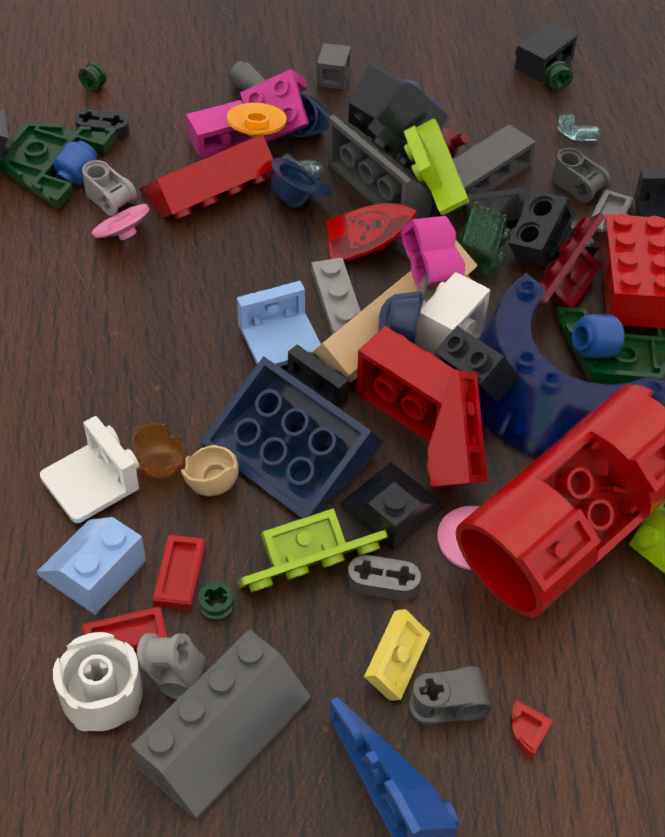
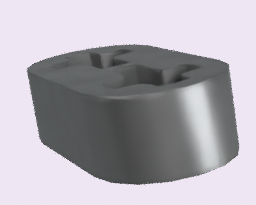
[348,555,421,601]

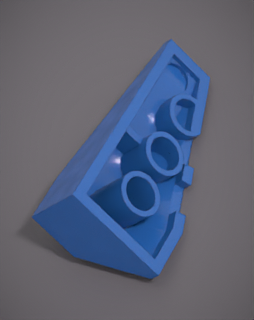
[330,697,459,837]

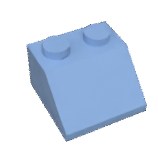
[37,517,146,615]

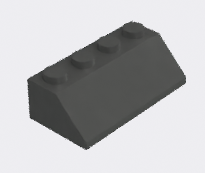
[328,115,433,219]
[130,629,311,821]

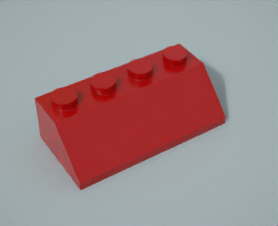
[139,134,273,220]

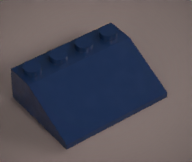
[200,356,383,519]

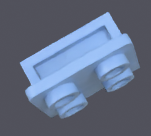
[237,281,321,367]

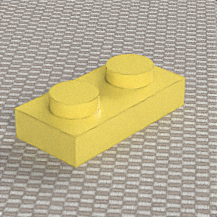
[364,609,430,701]

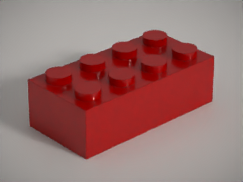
[599,213,665,328]

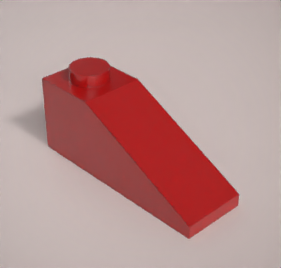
[427,371,488,487]

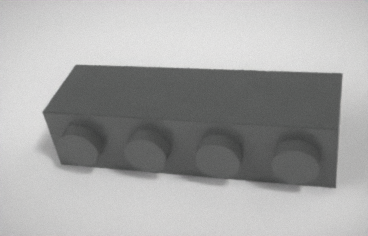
[425,124,536,218]

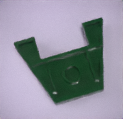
[0,123,118,209]
[555,306,665,389]

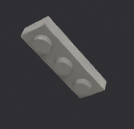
[311,258,361,336]

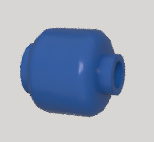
[53,141,97,186]
[572,314,625,359]

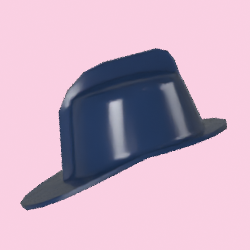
[271,158,333,207]
[378,274,428,344]

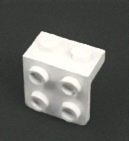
[40,416,139,523]

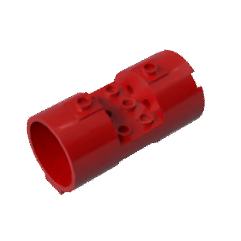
[456,384,665,618]

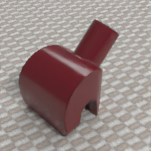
[441,128,469,159]

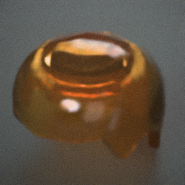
[131,423,187,479]

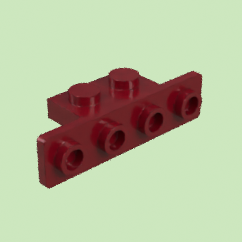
[523,212,605,313]

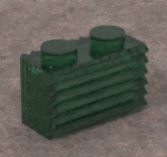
[458,202,510,276]

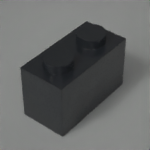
[515,22,577,82]

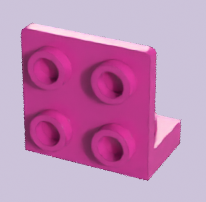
[240,69,309,143]

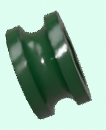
[545,61,573,90]
[78,62,107,91]
[198,581,234,622]

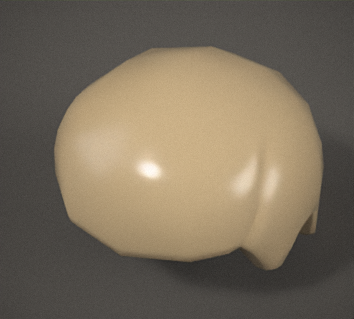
[181,445,239,497]

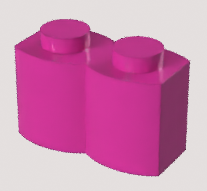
[401,216,465,290]

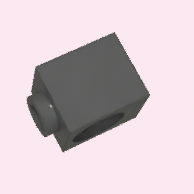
[317,43,351,90]

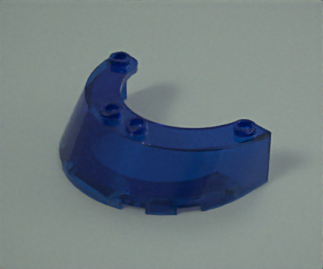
[477,273,665,457]

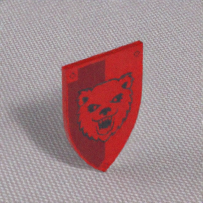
[327,203,418,263]

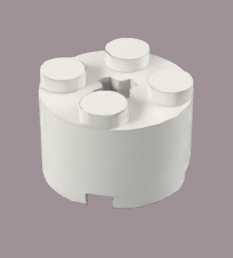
[53,632,143,731]

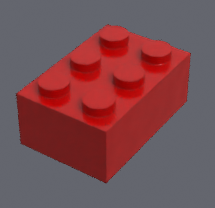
[356,326,459,443]

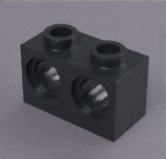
[508,191,575,267]
[434,325,521,404]

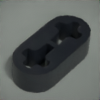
[74,109,130,140]

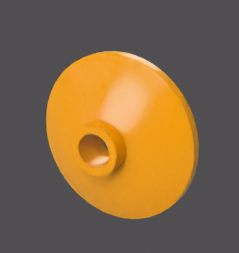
[227,103,287,137]

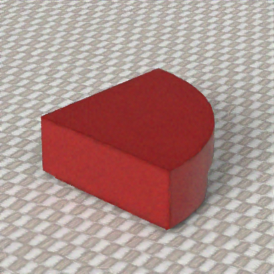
[510,700,553,759]

